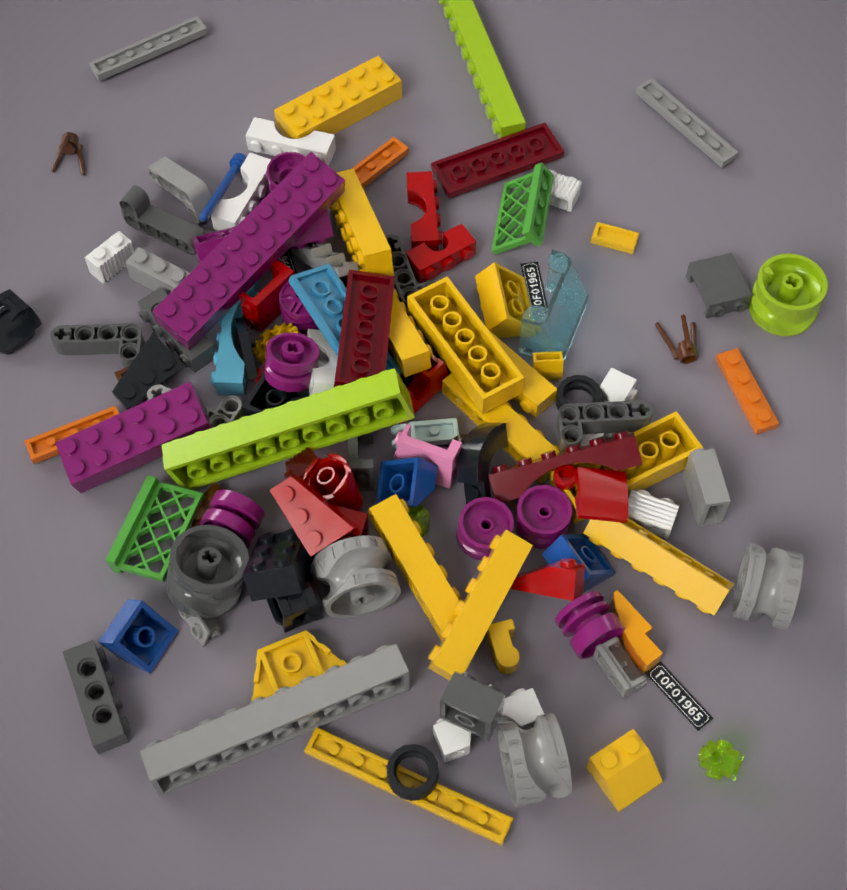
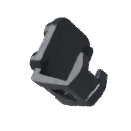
[0,289,42,355]
[266,573,324,633]

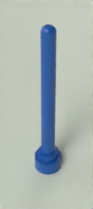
[199,153,247,222]

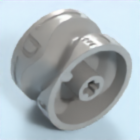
[313,535,401,618]
[732,542,804,630]
[497,713,572,808]

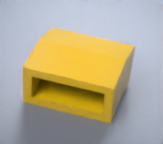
[532,351,564,380]

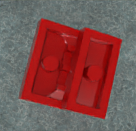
[575,467,628,523]

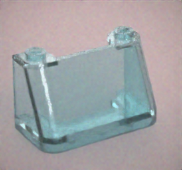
[518,249,589,359]

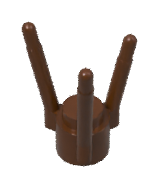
[51,132,85,176]
[655,314,699,364]

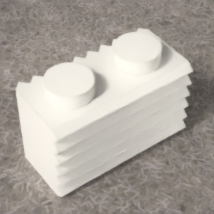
[549,170,582,212]
[84,231,134,283]
[628,490,680,539]

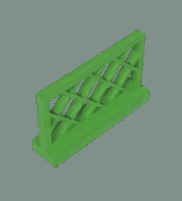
[491,162,554,255]
[105,475,205,582]

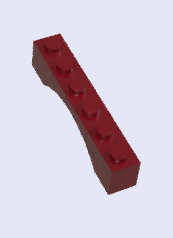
[489,430,643,502]

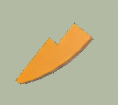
[611,590,663,675]

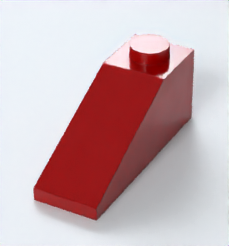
[510,558,585,601]

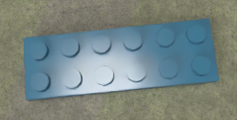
[288,263,402,376]

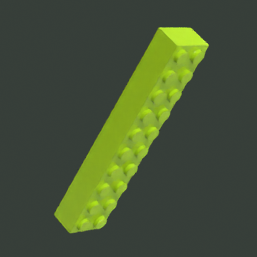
[162,368,415,490]

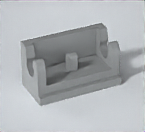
[594,637,647,699]

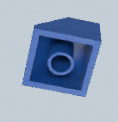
[375,457,438,508]
[542,534,616,593]
[98,599,179,674]

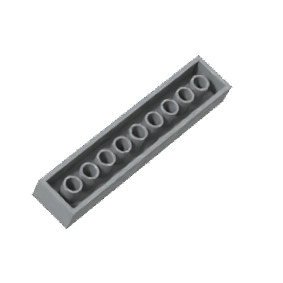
[140,644,410,796]

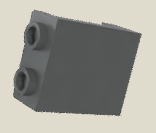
[686,253,752,318]
[348,432,375,491]

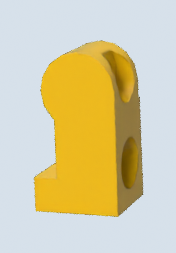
[486,619,520,674]

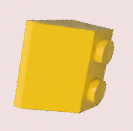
[586,729,663,813]

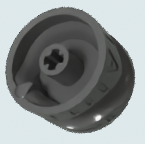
[166,525,249,618]

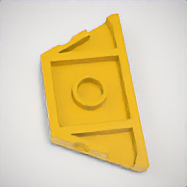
[251,630,347,701]

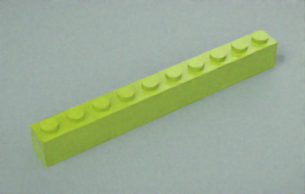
[438,0,526,138]

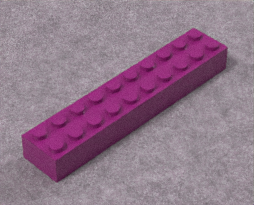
[152,152,345,351]

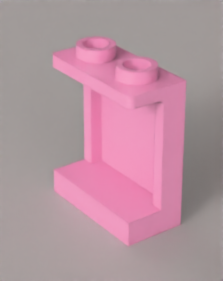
[394,424,462,489]

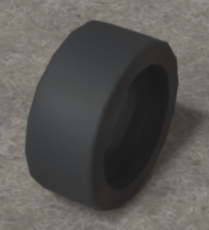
[556,375,602,420]
[386,744,439,801]

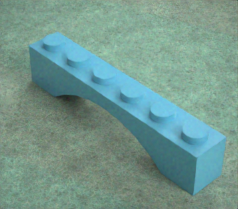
[211,280,259,396]

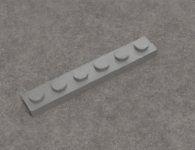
[89,16,208,81]
[635,78,739,168]

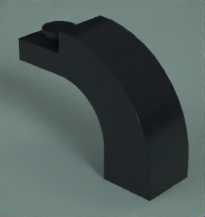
[457,423,508,504]

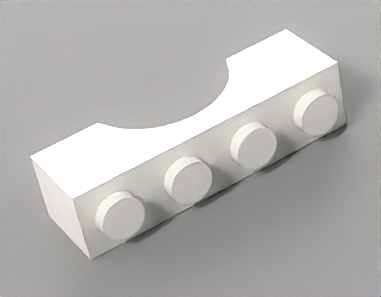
[246,117,336,166]
[211,153,271,231]
[307,329,337,395]
[567,367,638,447]
[433,688,545,763]

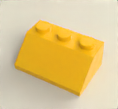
[475,262,537,339]

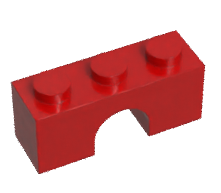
[405,223,476,283]
[398,355,448,424]

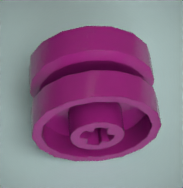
[264,333,319,392]
[515,485,573,549]
[200,489,265,549]
[456,497,514,560]

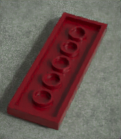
[431,122,565,199]
[334,269,395,387]

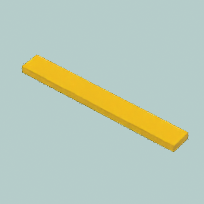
[304,727,514,846]

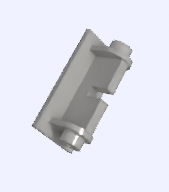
[178,609,221,647]

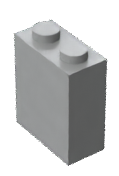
[682,448,731,527]

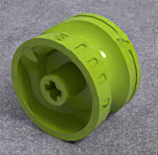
[748,253,828,336]

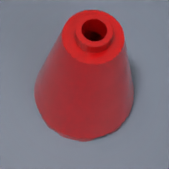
[304,453,363,511]

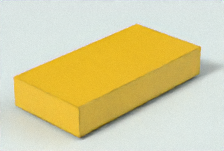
[590,222,639,254]

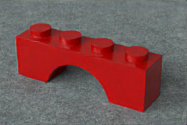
[406,171,443,251]

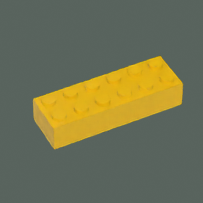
[274,56,402,139]
[329,168,395,284]
[407,277,524,414]
[549,411,703,524]

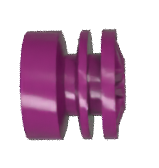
[266,152,305,192]
[279,282,320,334]
[554,591,625,660]

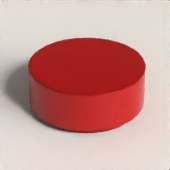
[553,464,576,490]

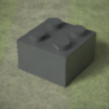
[440,671,505,741]

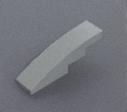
[291,242,359,278]

